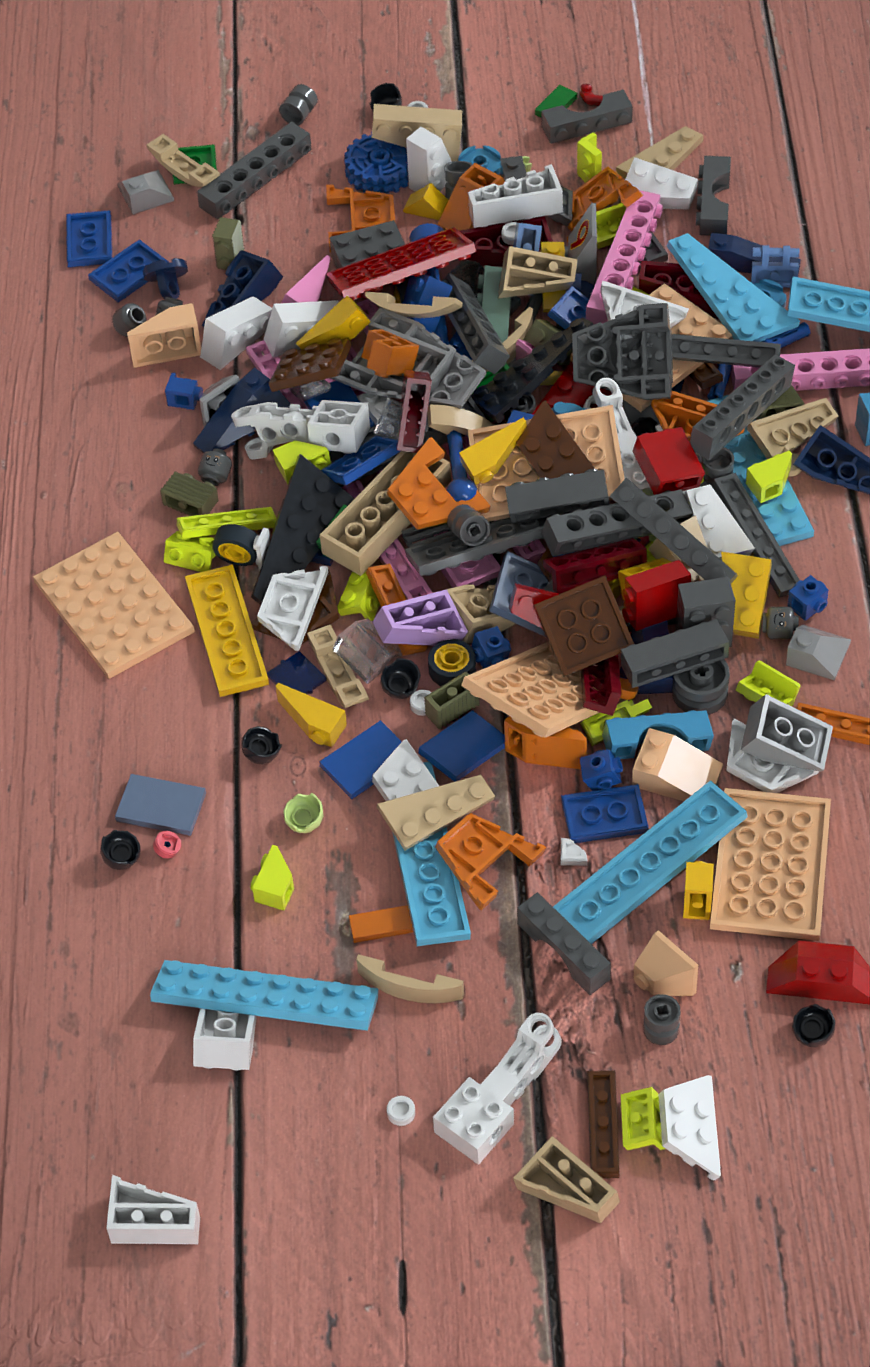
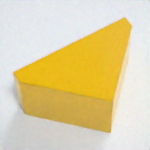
[403,183,449,220]

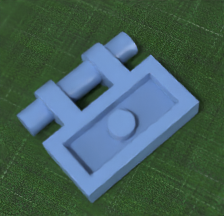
[751,245,799,287]

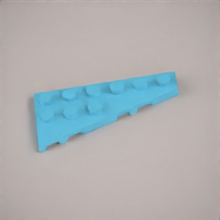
[667,233,800,342]

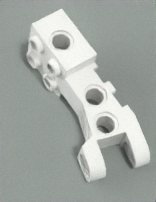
[583,378,654,496]
[231,400,370,460]
[433,1013,562,1165]

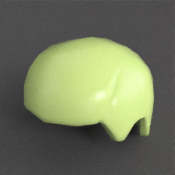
[283,793,324,833]

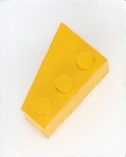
[721,552,772,639]

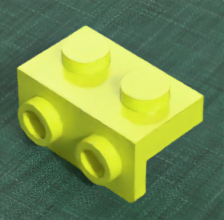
[577,132,602,183]
[596,203,626,249]
[164,531,216,572]
[337,571,380,622]
[736,660,800,706]

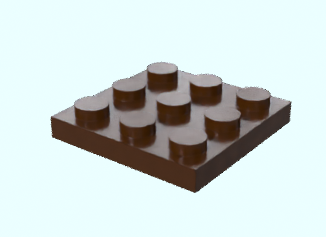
[269,337,352,392]
[533,576,634,677]

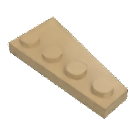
[616,126,703,178]
[746,398,838,459]
[377,775,495,851]

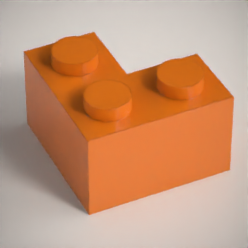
[362,329,419,378]

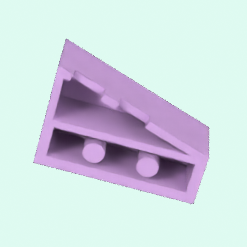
[373,589,468,646]

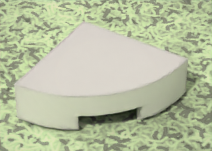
[561,838,587,866]

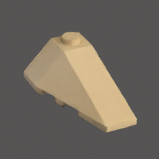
[447,585,516,644]

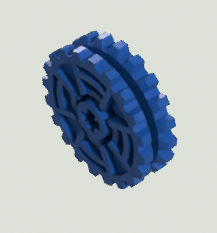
[344,133,409,194]

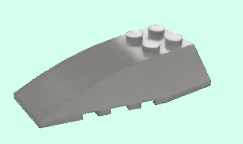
[331,307,487,409]

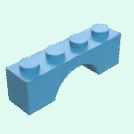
[602,710,714,759]

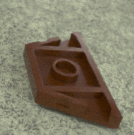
[516,400,595,479]
[251,570,340,645]

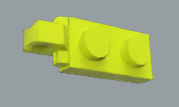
[580,699,652,746]

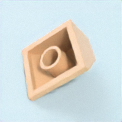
[634,930,698,996]

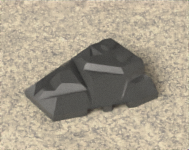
[572,303,673,400]

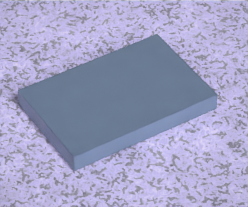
[115,774,206,836]

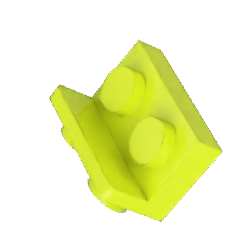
[621,1087,666,1150]

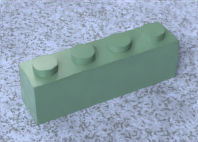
[477,266,511,343]

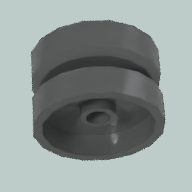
[672,659,730,715]

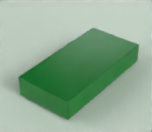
[535,85,577,118]

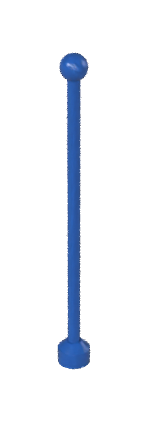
[409,223,478,502]

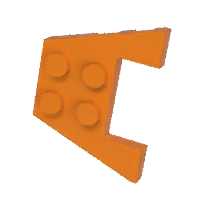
[567,166,643,242]
[326,184,395,253]
[387,437,491,530]
[435,813,546,911]

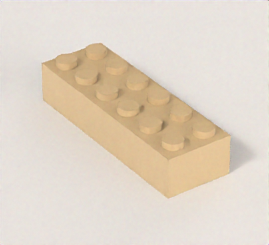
[320,451,451,576]

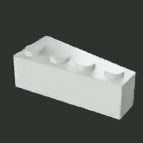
[468,164,563,228]

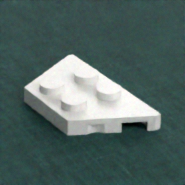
[600,281,689,328]
[257,566,328,651]
[726,719,819,793]
[372,739,439,801]
[658,1075,721,1180]

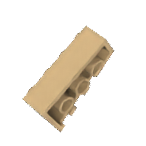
[372,104,462,161]

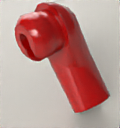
[579,84,603,106]

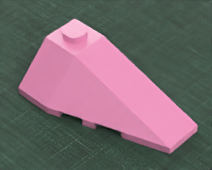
[281,255,331,303]

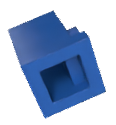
[165,373,203,410]

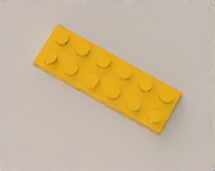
[185,564,269,697]

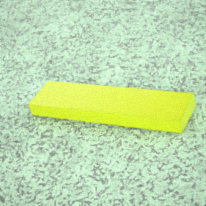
[177,507,277,539]

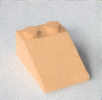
[127,303,201,368]
[632,728,723,801]

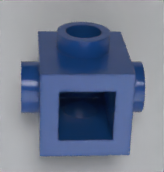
[787,575,829,621]
[471,626,511,669]
[580,749,623,791]

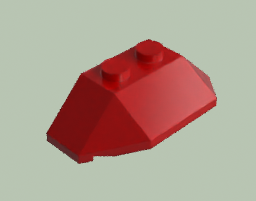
[766,940,870,1005]

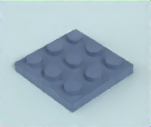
[489,551,549,637]

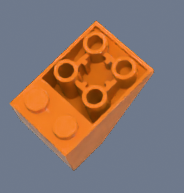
[438,163,505,231]
[504,716,587,769]

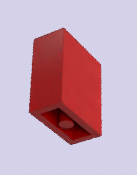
[632,427,705,495]
[622,560,691,631]

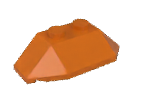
[651,391,746,441]

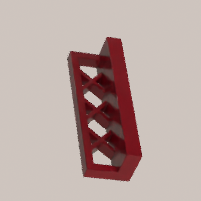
[543,538,647,593]
[581,654,622,716]

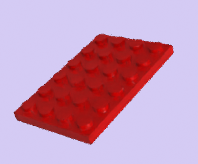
[326,227,476,300]

